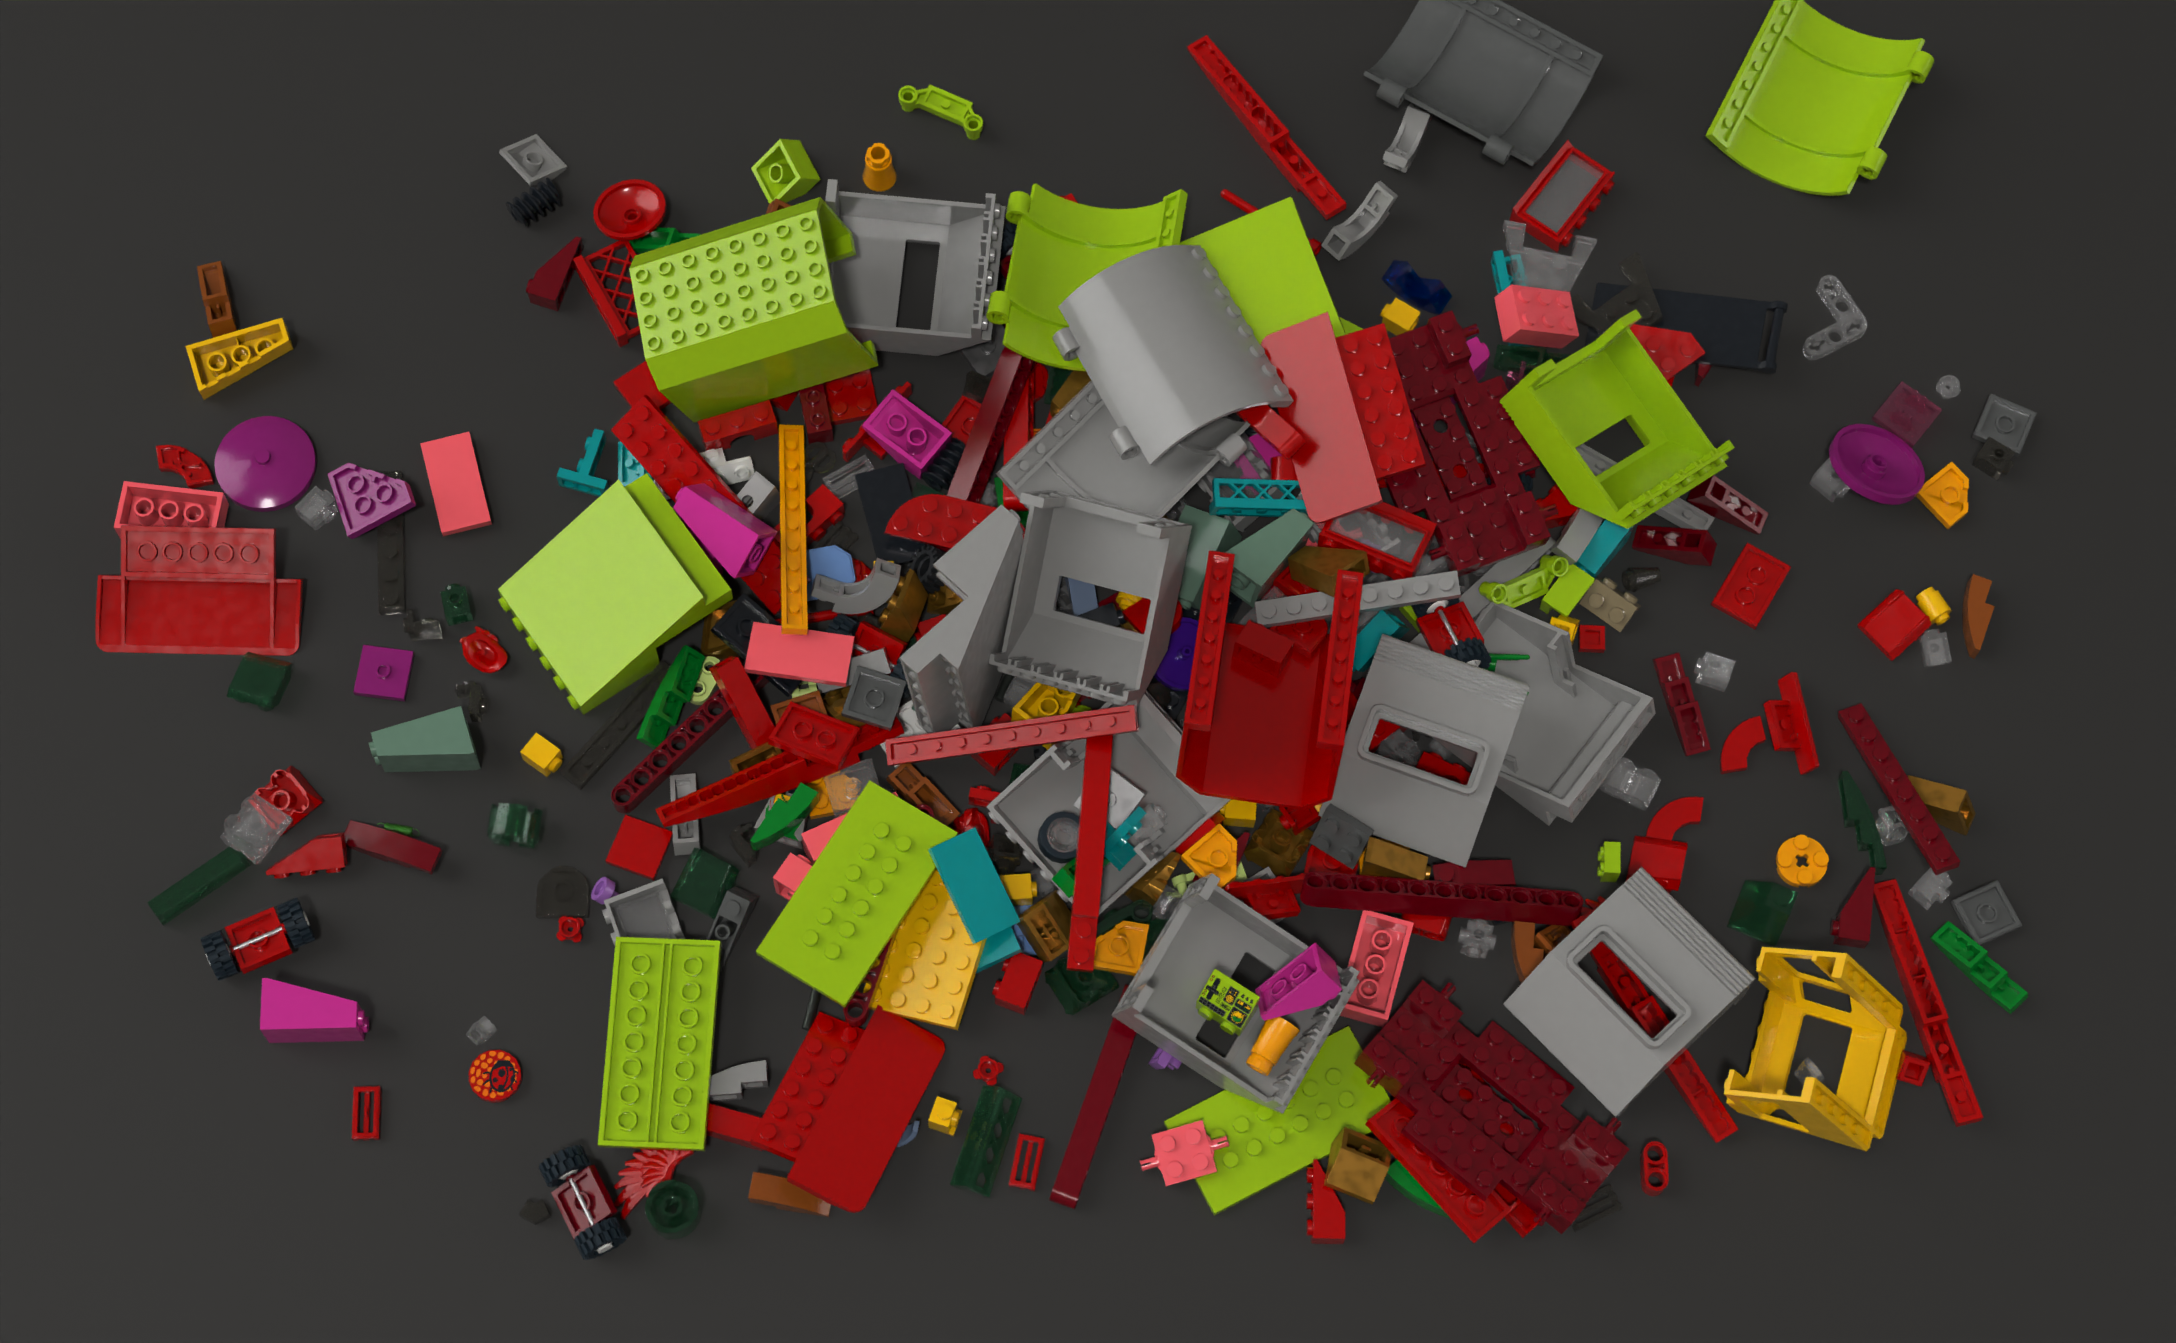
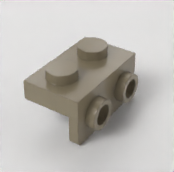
[1579,577,1641,632]

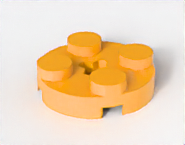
[1776,834,1829,887]

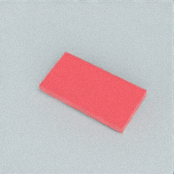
[420,432,492,536]
[744,622,855,687]

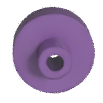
[591,877,619,904]

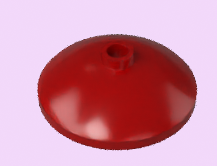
[593,179,666,240]

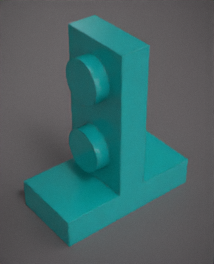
[556,429,609,497]
[1104,806,1146,871]

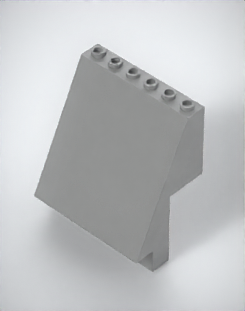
[899,504,1024,734]
[1432,602,1656,826]
[986,690,1232,916]

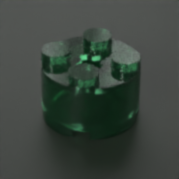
[486,803,543,849]
[645,1180,701,1240]

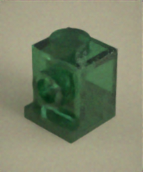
[440,584,474,626]

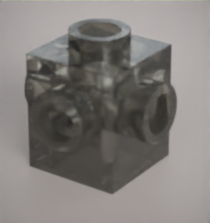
[985,834,1022,875]

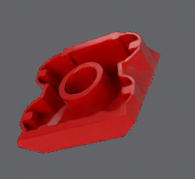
[1857,589,1932,661]
[249,765,323,837]
[1625,836,1688,893]

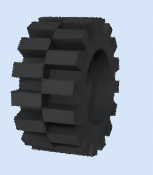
[907,545,947,594]

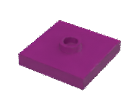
[353,645,414,702]

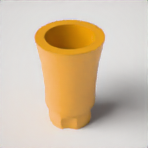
[863,143,897,192]
[1246,1017,1300,1076]

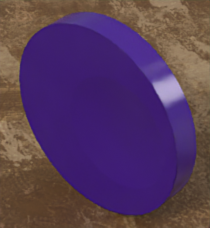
[1154,617,1198,691]

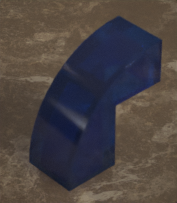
[1381,260,1452,315]

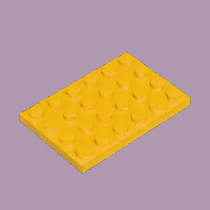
[863,868,1004,1030]

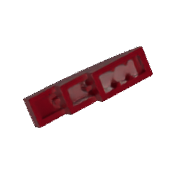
[1653,653,1711,756]
[344,820,443,875]

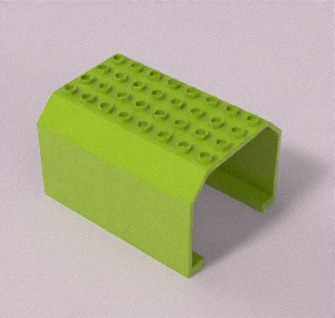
[629,197,878,423]

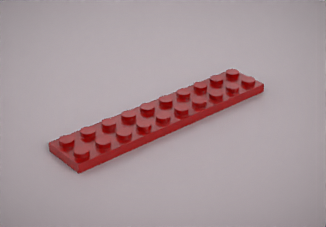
[611,395,812,615]

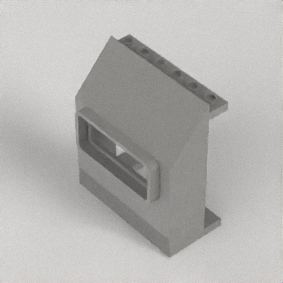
[825,179,1006,356]
[988,490,1192,708]
[1318,634,1530,868]
[1503,867,1756,1117]
[1112,873,1360,1114]

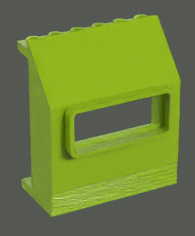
[1500,309,1735,529]

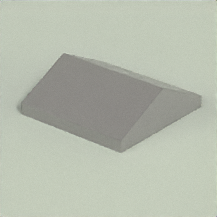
[499,134,567,186]

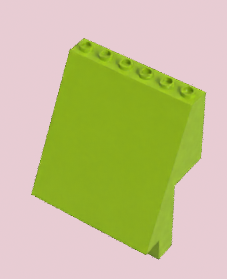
[1180,197,1346,345]
[498,473,733,715]

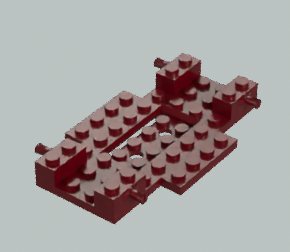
[1384,310,1558,577]
[1354,980,1629,1234]

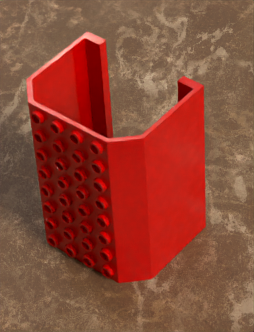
[1176,550,1364,810]

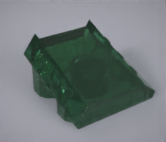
[227,652,292,712]
[670,848,739,920]
[1045,958,1119,1015]

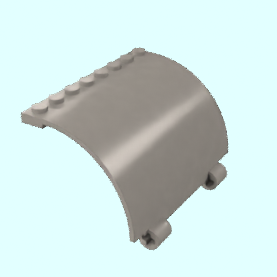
[1052,245,1294,465]
[996,380,1250,517]

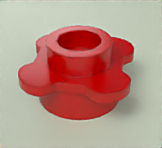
[556,916,584,943]
[973,1056,1004,1086]

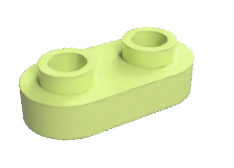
[690,656,720,705]

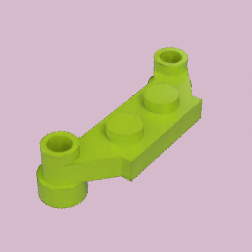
[898,84,983,140]
[1479,555,1569,608]

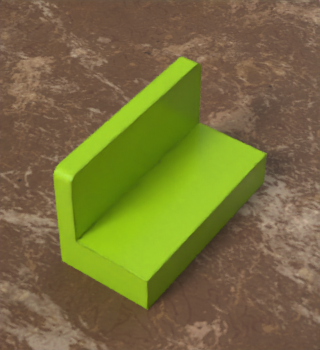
[1540,564,1595,617]

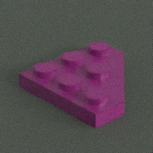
[328,462,416,539]

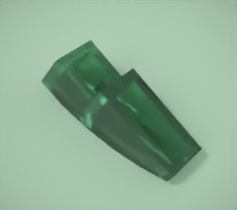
[1493,344,1571,378]

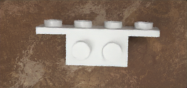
[653,448,754,500]

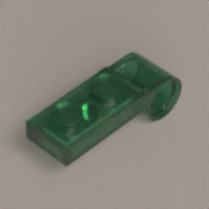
[1096,899,1153,938]

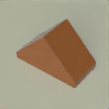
[1534,925,1572,959]

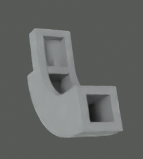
[1382,102,1433,173]
[1321,181,1398,261]
[811,558,901,614]

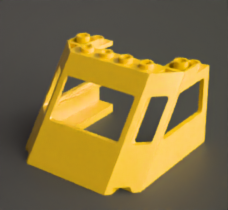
[1724,947,1907,1151]

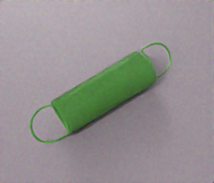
[377,823,419,837]

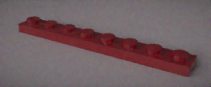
[1838,703,1960,875]

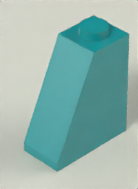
[1574,520,1634,579]
[1353,610,1410,672]

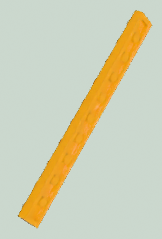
[778,424,808,635]

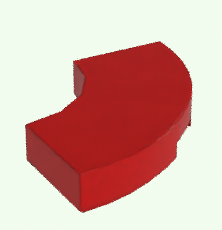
[156,445,214,489]
[1720,716,1766,774]
[1645,797,1704,841]

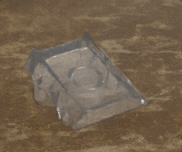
[220,793,293,865]

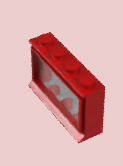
[1509,140,1615,252]
[1317,502,1437,580]

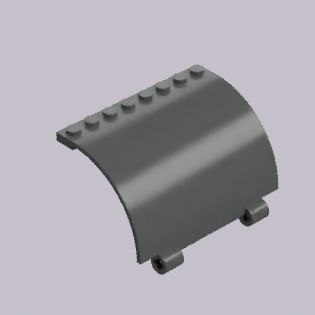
[1364,0,1605,166]

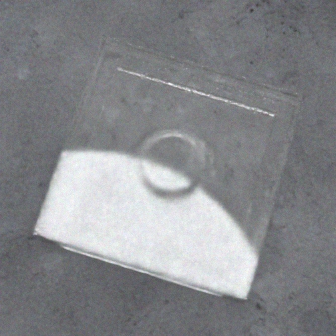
[823,758,880,818]

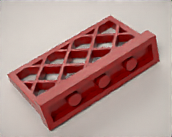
[573,240,640,347]

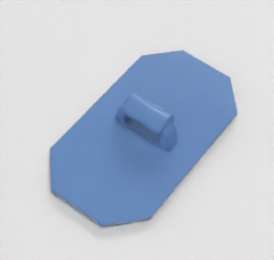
[806,545,856,601]

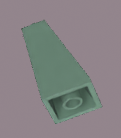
[1178,505,1242,610]
[1225,508,1314,608]
[368,706,481,772]

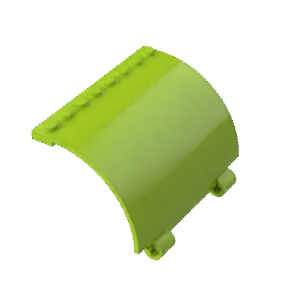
[1705,0,1935,196]
[986,183,1188,371]

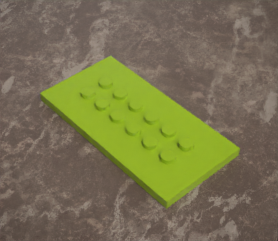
[756,780,958,1008]
[598,937,722,1151]
[1164,1026,1391,1216]

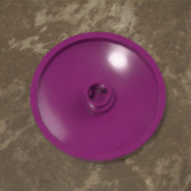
[214,416,317,512]
[1829,424,1925,505]

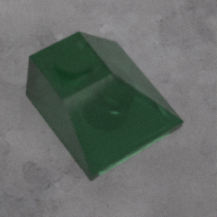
[1727,880,1798,947]

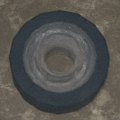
[1037,811,1079,863]

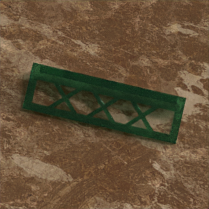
[147,843,251,925]
[950,1086,1022,1198]

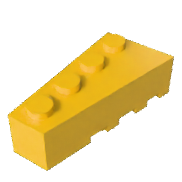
[186,318,293,400]
[1011,683,1081,750]

